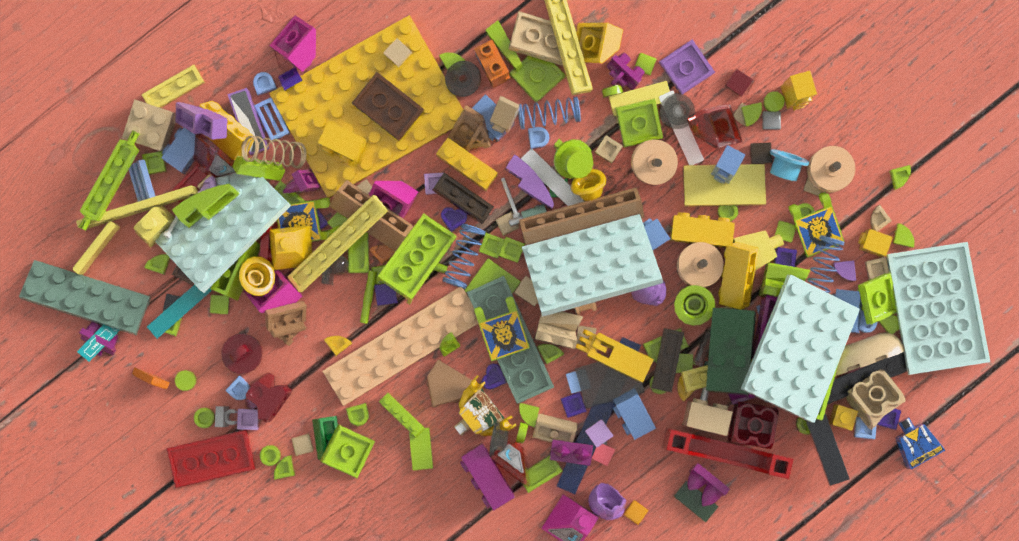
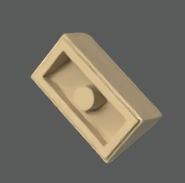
[532,414,578,442]

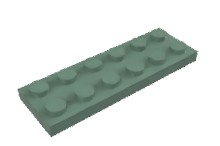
[19,260,151,335]
[467,276,554,404]

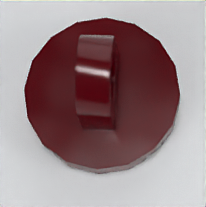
[221,334,262,374]

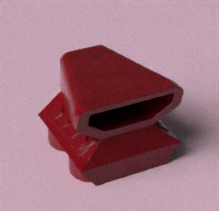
[245,373,293,423]
[728,401,779,449]

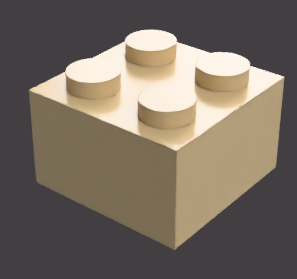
[122,99,176,151]
[682,398,732,436]

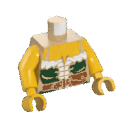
[454,375,516,437]

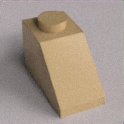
[490,96,519,133]

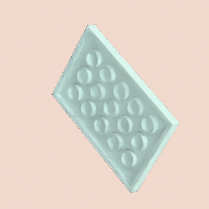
[155,160,291,293]
[522,214,663,317]
[886,242,990,375]
[741,275,860,423]

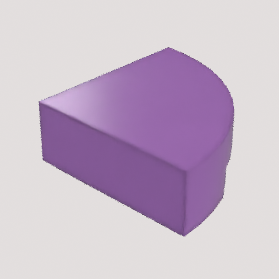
[833,261,856,281]

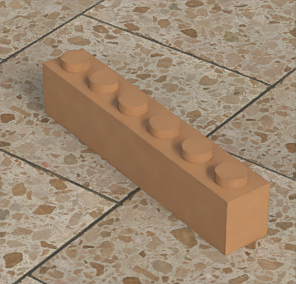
[519,188,645,245]

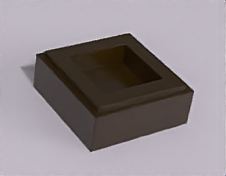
[750,143,772,164]

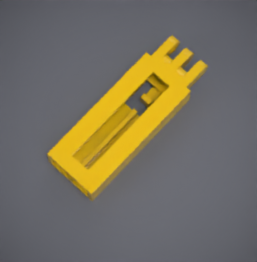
[576,329,654,383]

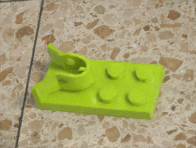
[376,214,457,305]

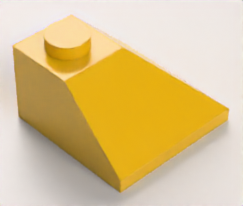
[576,23,623,63]
[269,225,312,270]

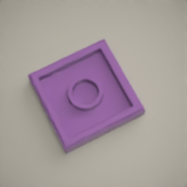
[659,39,715,96]

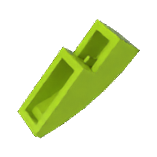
[172,184,240,228]

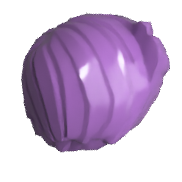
[631,280,666,306]
[588,483,626,520]

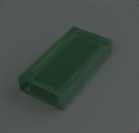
[674,480,719,522]

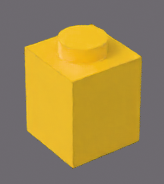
[858,229,893,257]
[829,404,858,431]

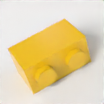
[318,121,367,164]

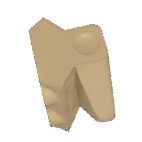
[535,311,583,349]
[846,369,906,430]

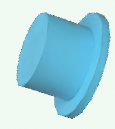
[770,149,810,181]

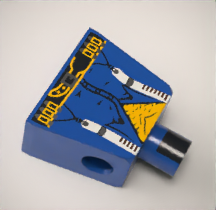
[895,417,945,470]

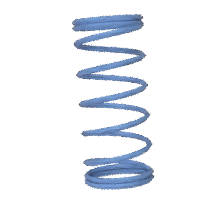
[518,96,581,130]
[442,224,486,289]
[807,235,845,293]

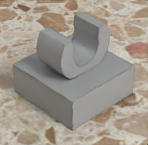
[215,406,237,427]

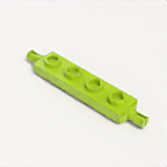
[78,130,140,230]

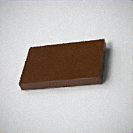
[352,72,424,141]

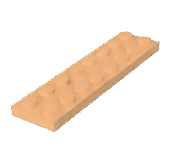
[323,287,478,406]

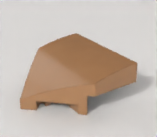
[448,105,491,151]
[265,301,307,346]
[426,360,472,407]

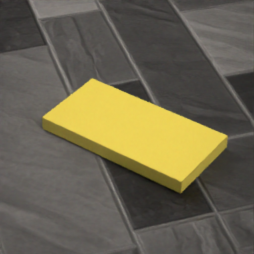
[683,164,766,207]

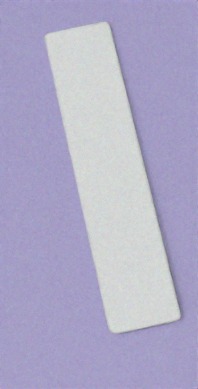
[659,91,704,165]
[521,149,585,206]

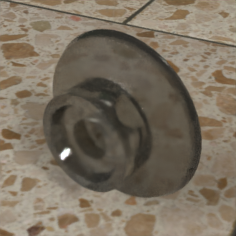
[445,61,481,97]
[659,93,695,129]
[490,420,509,457]

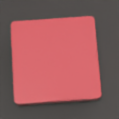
[592,444,615,466]

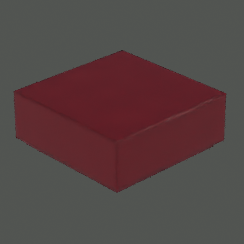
[725,69,753,97]

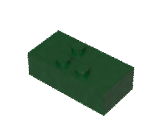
[706,308,756,395]

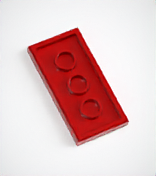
[166,430,256,488]

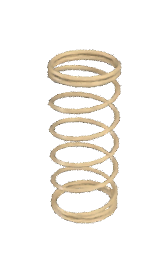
[242,135,307,168]

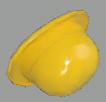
[570,169,606,201]
[239,256,275,296]

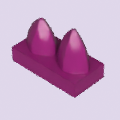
[283,170,321,193]
[550,439,593,466]
[688,463,730,506]

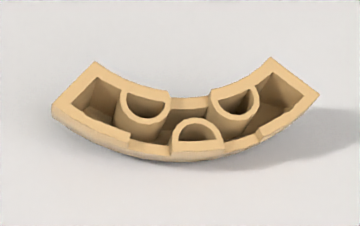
[835,332,905,376]

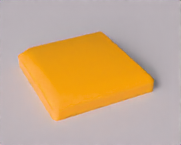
[624,500,648,525]

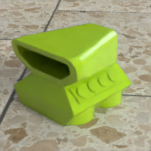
[759,262,810,297]

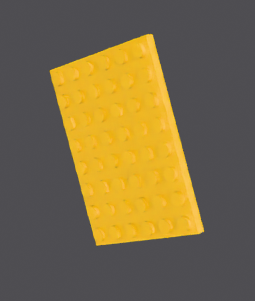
[269,15,463,198]

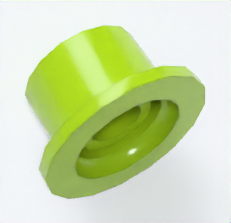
[554,139,593,179]
[674,285,715,326]

